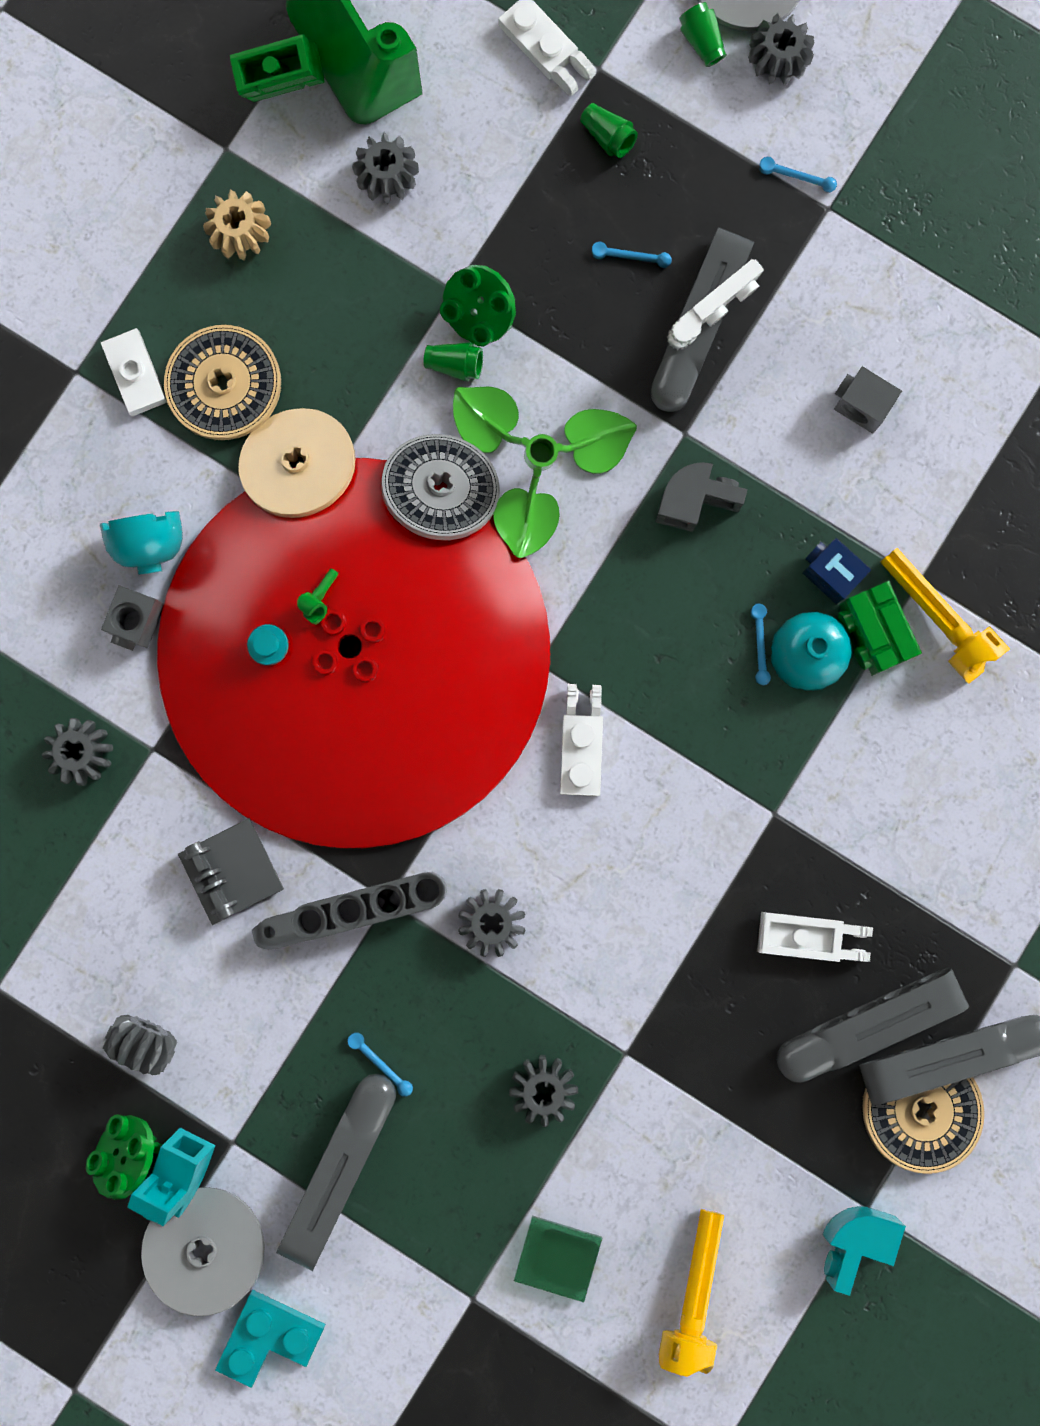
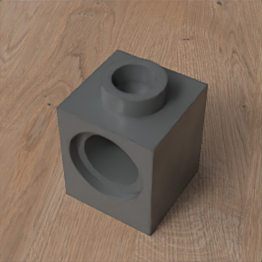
[834,366,902,434]
[101,585,164,651]

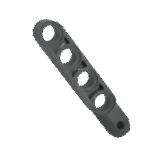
[650,227,755,412]
[251,872,447,950]
[776,968,969,1083]
[859,1015,1040,1106]
[276,1074,396,1271]

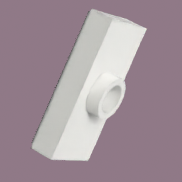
[100,328,167,417]

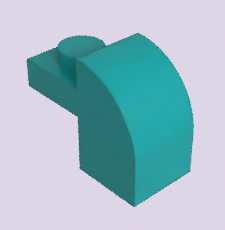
[127,1128,215,1226]
[822,1206,906,1296]

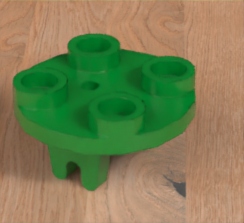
[440,265,516,347]
[86,1114,163,1200]

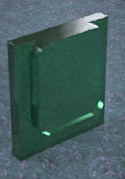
[514,1215,602,1302]

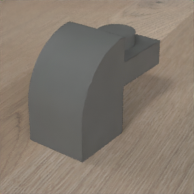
[655,462,748,532]

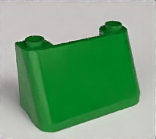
[286,0,423,125]

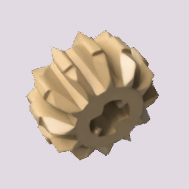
[203,189,271,260]

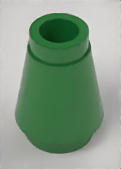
[679,2,727,67]
[580,103,638,158]
[424,342,483,382]

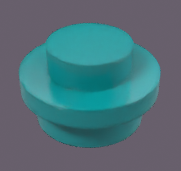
[247,624,289,665]

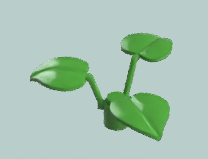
[453,386,637,558]

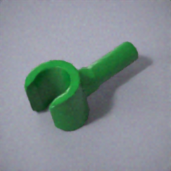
[297,568,338,624]

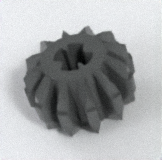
[748,13,815,86]
[352,132,419,205]
[42,718,114,786]
[458,889,525,957]
[103,1014,177,1075]
[509,1055,578,1127]

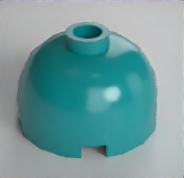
[100,511,183,575]
[771,612,852,691]

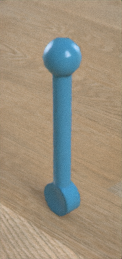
[759,157,837,193]
[592,242,672,268]
[750,604,771,685]
[347,1032,413,1097]

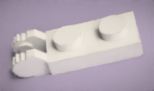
[498,0,596,96]
[667,259,764,350]
[560,684,603,796]
[757,912,873,962]

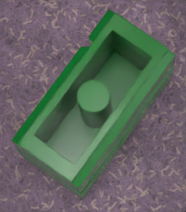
[230,34,325,102]
[838,581,922,676]

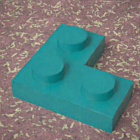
[215,1290,326,1388]

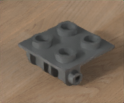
[178,818,284,925]

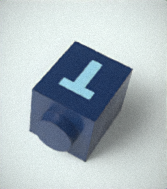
[802,538,871,605]

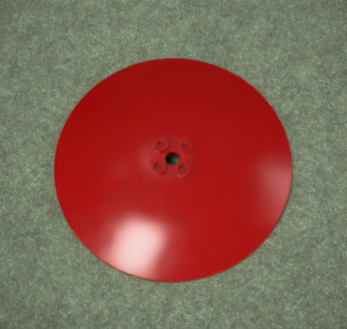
[157,458,550,848]

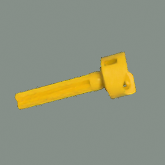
[881,548,1010,684]
[658,1209,724,1377]

